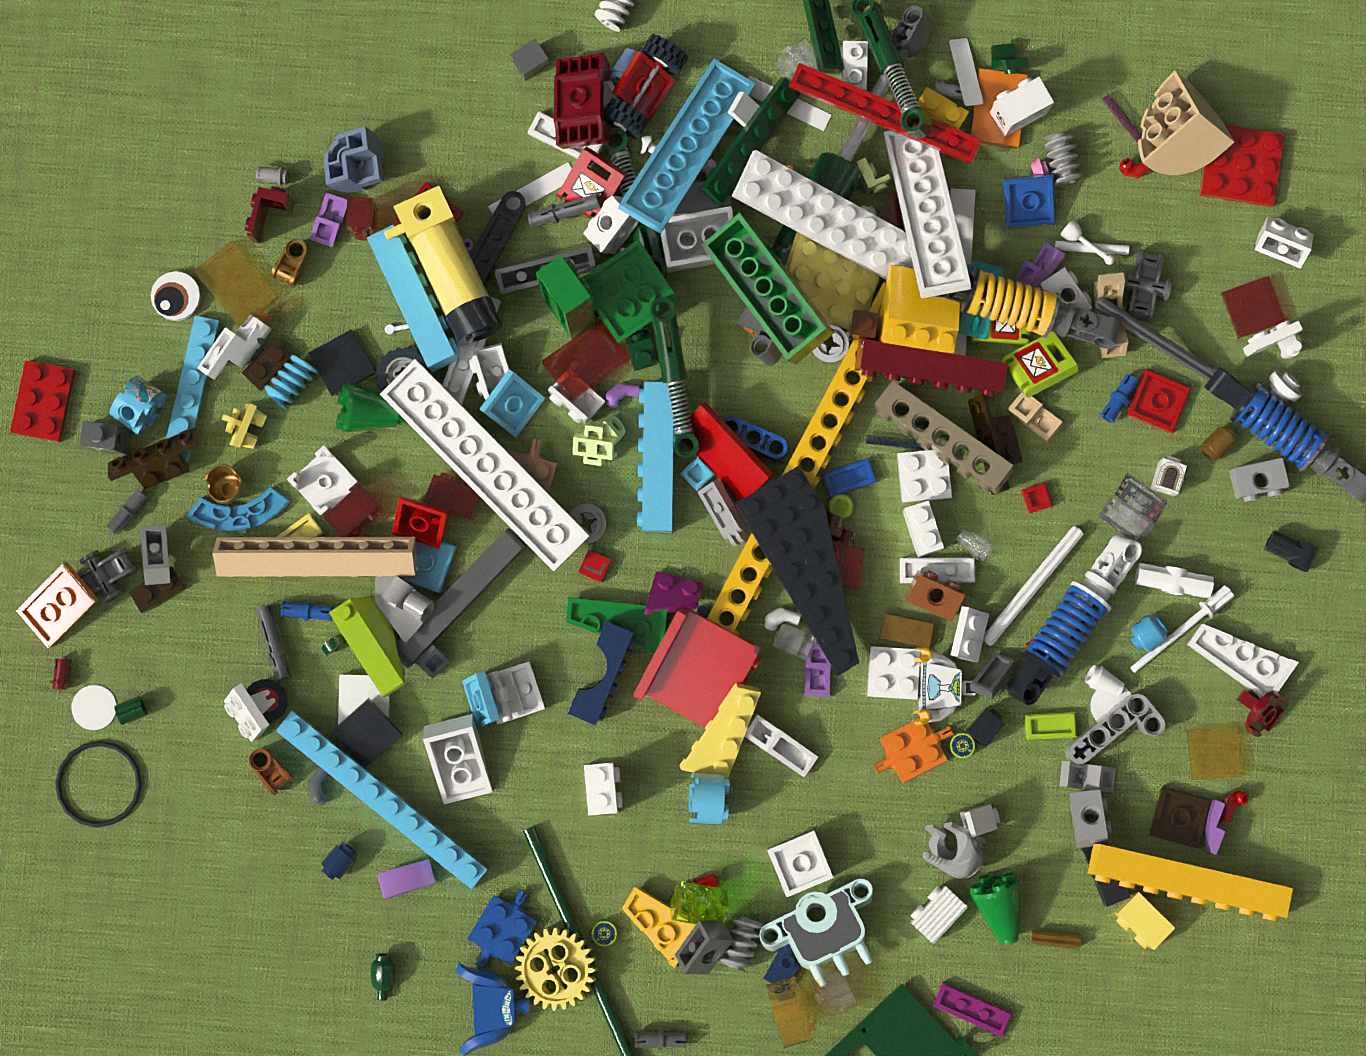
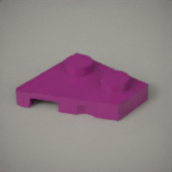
[644,571,704,615]

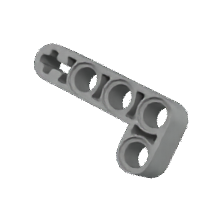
[1065,694,1165,764]

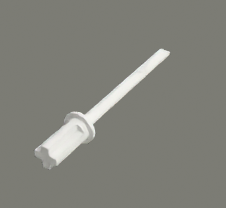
[1130,585,1235,673]

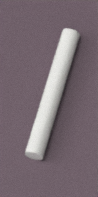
[1054,240,1129,255]

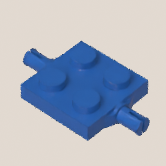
[467,890,537,969]

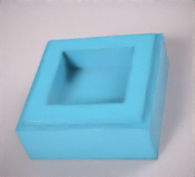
[680,457,715,492]

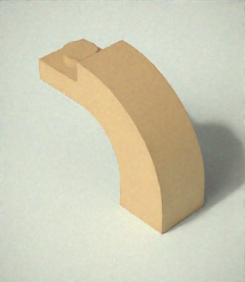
[1094,273,1128,358]

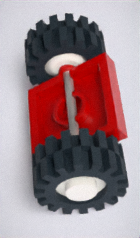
[603,34,688,139]

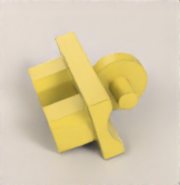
[222,403,267,449]

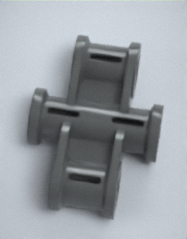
[1121,249,1172,323]
[78,548,139,604]

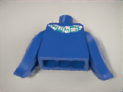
[456,962,529,1056]

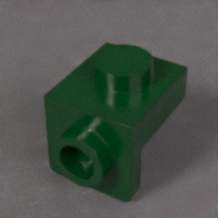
[991,43,1028,74]
[625,329,658,371]

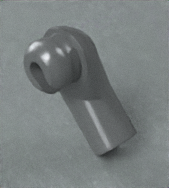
[307,767,329,806]

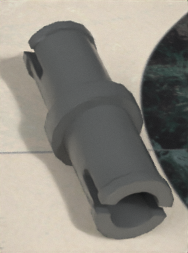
[635,1029,686,1050]

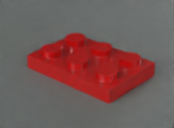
[10,360,75,443]

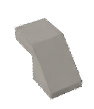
[1059,761,1116,793]

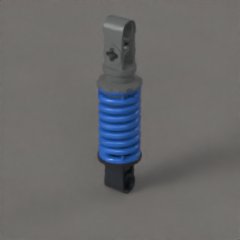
[1204,367,1366,503]

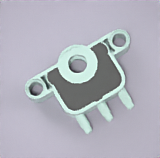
[759,879,873,987]

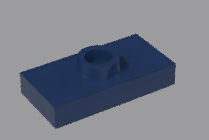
[763,944,800,991]

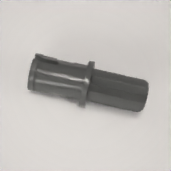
[107,489,149,535]

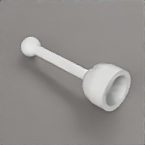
[1060,220,1115,265]

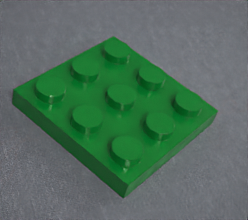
[579,240,680,343]

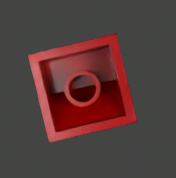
[392,495,452,549]

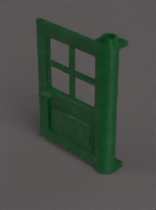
[824,983,979,1056]

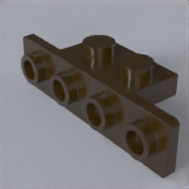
[968,394,1023,495]
[108,427,200,489]

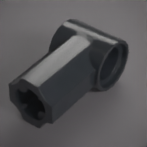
[1264,530,1319,572]

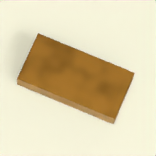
[880,614,934,649]

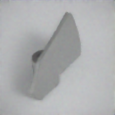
[375,576,435,642]

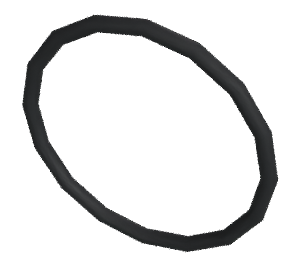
[55,741,142,828]

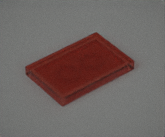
[541,320,630,401]

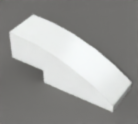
[744,712,818,778]

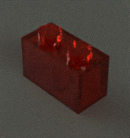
[424,472,481,521]
[323,484,382,537]

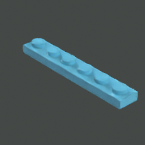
[166,316,220,463]

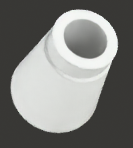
[1085,665,1125,696]

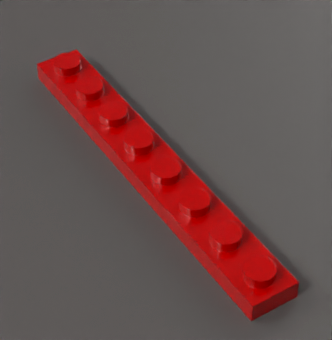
[789,63,981,164]

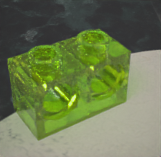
[670,881,729,925]

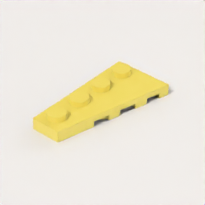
[680,683,761,779]

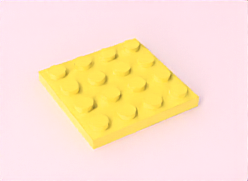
[785,232,880,331]

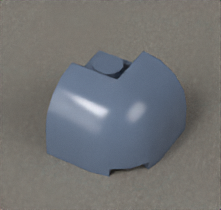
[324,126,385,192]

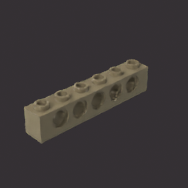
[875,381,1014,494]

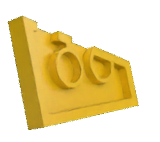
[622,885,698,968]

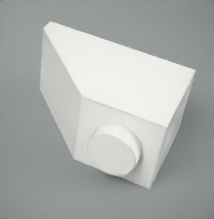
[959,804,1000,837]

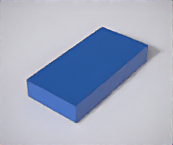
[822,459,877,498]

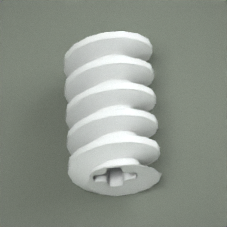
[595,0,634,32]

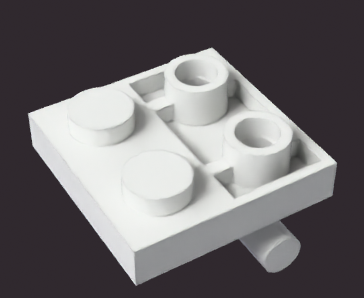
[1243,320,1303,359]
[486,661,545,725]

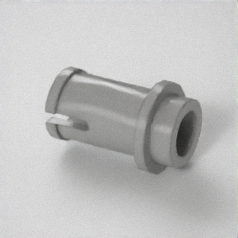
[934,80,963,101]
[256,166,289,186]

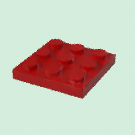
[1199,124,1284,207]

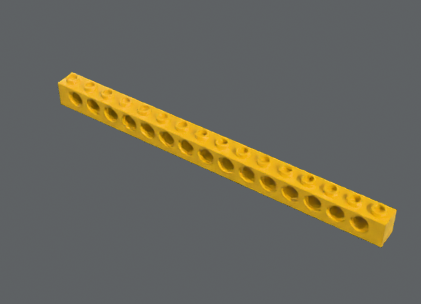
[707,282,886,635]

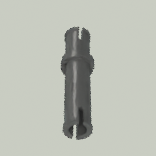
[528,193,602,228]
[255,605,292,681]

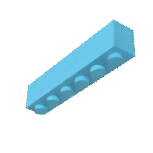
[367,225,459,372]
[637,382,674,533]

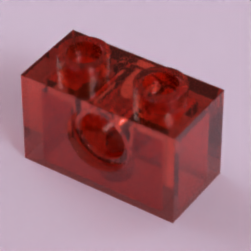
[346,197,378,241]

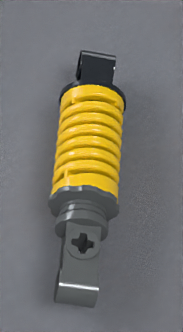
[936,267,1121,349]

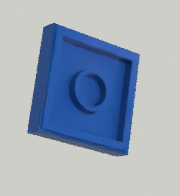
[1003,173,1055,228]

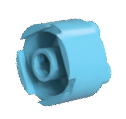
[688,773,730,824]

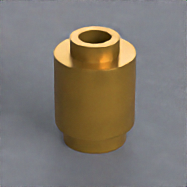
[1199,426,1237,463]

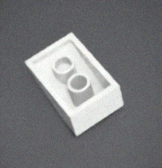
[423,714,492,804]

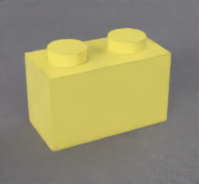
[1114,891,1175,950]

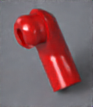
[1119,158,1152,178]
[1220,790,1249,823]

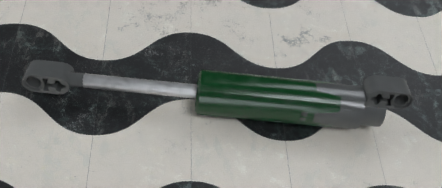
[737,5,933,366]

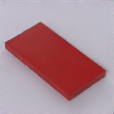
[682,402,773,501]

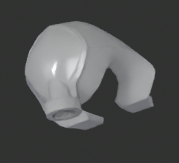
[922,822,986,879]

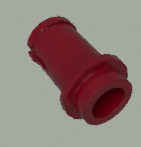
[50,658,71,690]

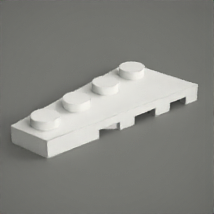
[1187,624,1299,698]

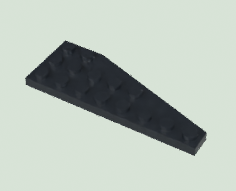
[735,466,859,676]

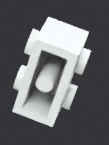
[1255,216,1314,268]

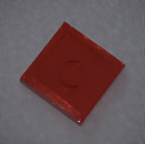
[1221,276,1286,339]

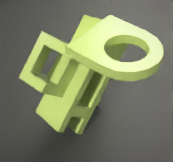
[573,415,625,466]

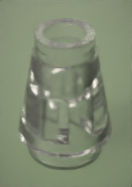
[956,528,995,561]

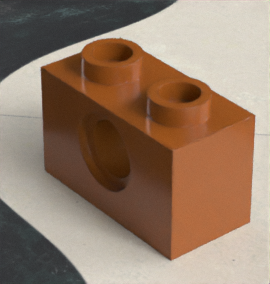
[905,569,965,622]

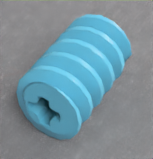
[265,355,318,410]

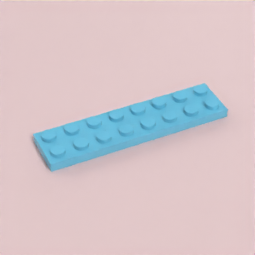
[618,59,756,234]

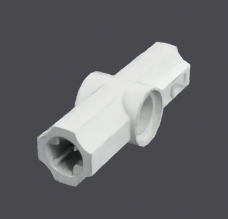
[1135,563,1214,598]

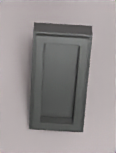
[970,653,1017,699]

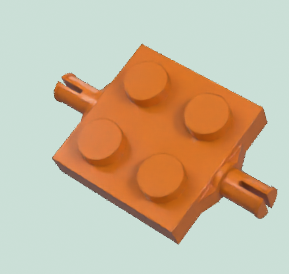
[873,718,953,783]

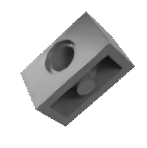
[675,920,733,974]

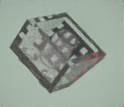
[1098,472,1168,543]

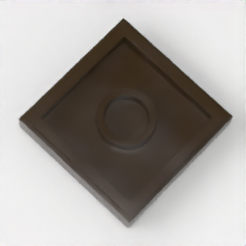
[1149,787,1211,849]

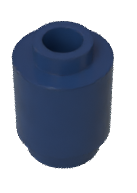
[321,841,358,880]

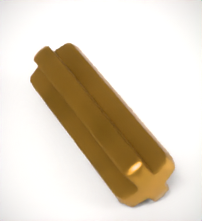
[1031,930,1081,949]

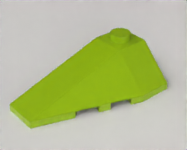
[329,596,405,698]

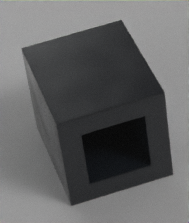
[964,708,1005,748]

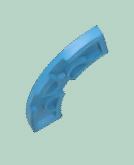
[186,486,291,531]

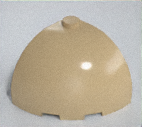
[1138,70,1234,175]

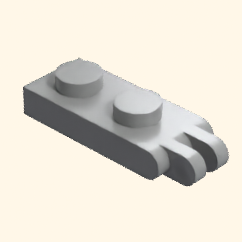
[698,479,747,547]

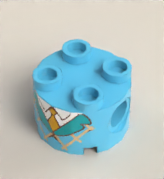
[110,375,168,435]

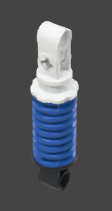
[1007,534,1142,705]

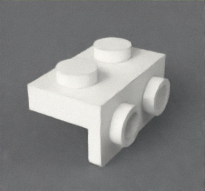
[469,343,510,401]
[548,369,606,424]
[951,606,989,662]

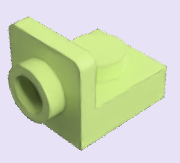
[855,158,891,194]

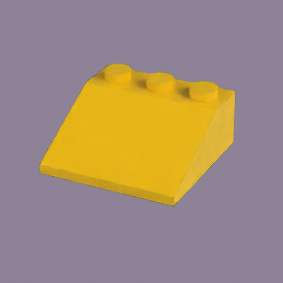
[875,264,960,354]

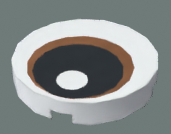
[151,271,201,321]

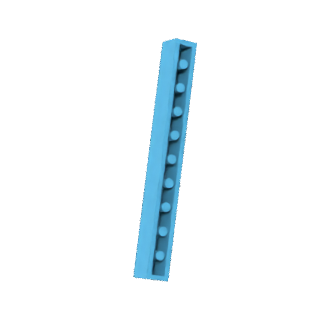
[276,711,490,889]

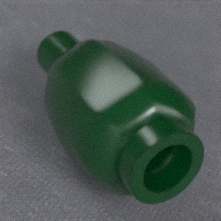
[371,953,395,1001]

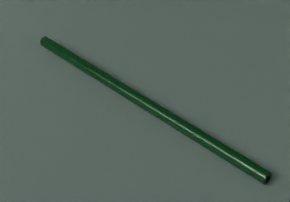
[523,826,635,1056]

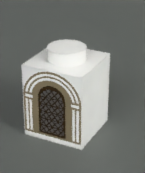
[1150,456,1187,496]

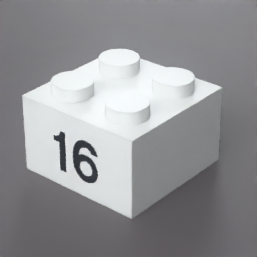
[990,77,1054,138]

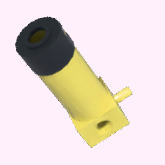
[384,186,503,346]

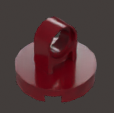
[1236,689,1287,737]

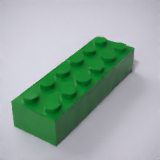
[701,213,835,364]
[536,255,596,340]

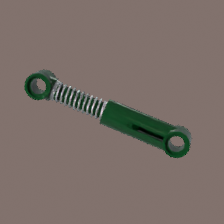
[851,0,932,139]
[604,128,667,278]
[650,297,699,458]

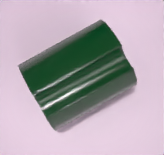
[114,696,147,725]

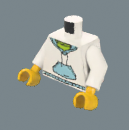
[913,647,976,725]

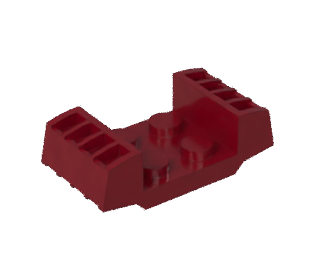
[554,52,610,149]

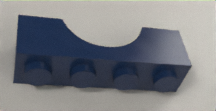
[568,619,637,725]

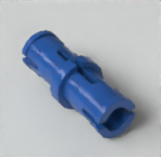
[1100,374,1140,423]
[281,601,333,622]

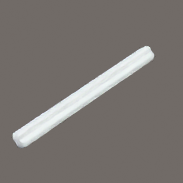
[983,526,1083,646]

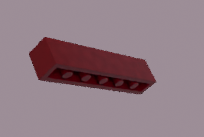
[854,339,1008,397]

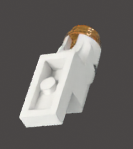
[197,308,274,380]

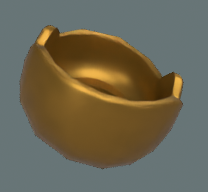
[205,464,244,504]

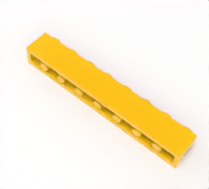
[1088,844,1293,922]

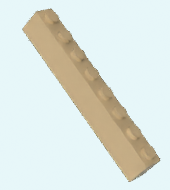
[213,537,418,577]

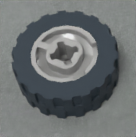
[375,347,432,392]

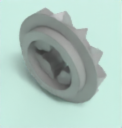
[812,324,850,362]
[569,504,607,544]

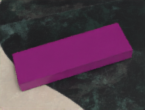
[932,982,1012,1037]

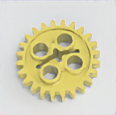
[515,927,597,1011]

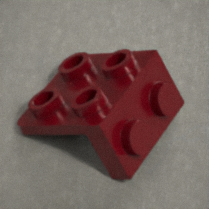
[245,186,295,244]

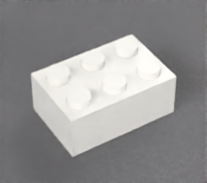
[660,206,733,273]

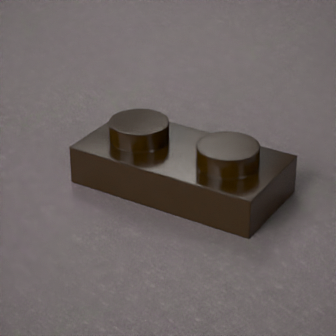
[242,338,293,391]
[129,566,185,614]

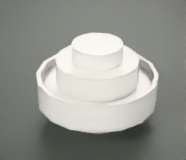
[1269,370,1302,402]

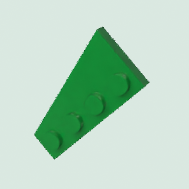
[566,597,667,654]

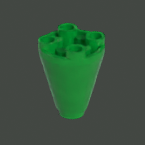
[335,383,404,432]
[969,871,1020,945]

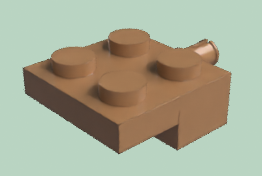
[508,439,558,494]

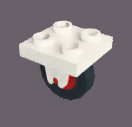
[224,679,288,742]

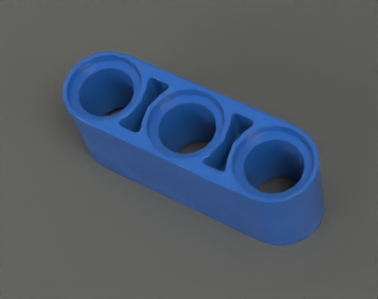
[723,416,788,461]

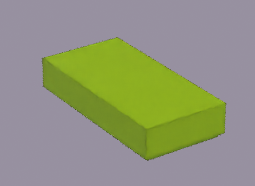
[1024,712,1077,740]

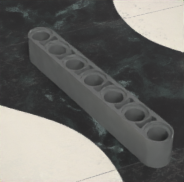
[396,528,527,669]

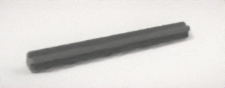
[1094,297,1216,381]

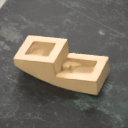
[1008,391,1064,443]

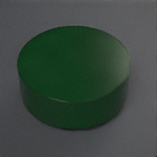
[321,634,347,656]

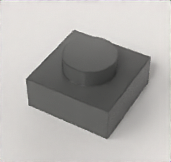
[414,643,450,679]

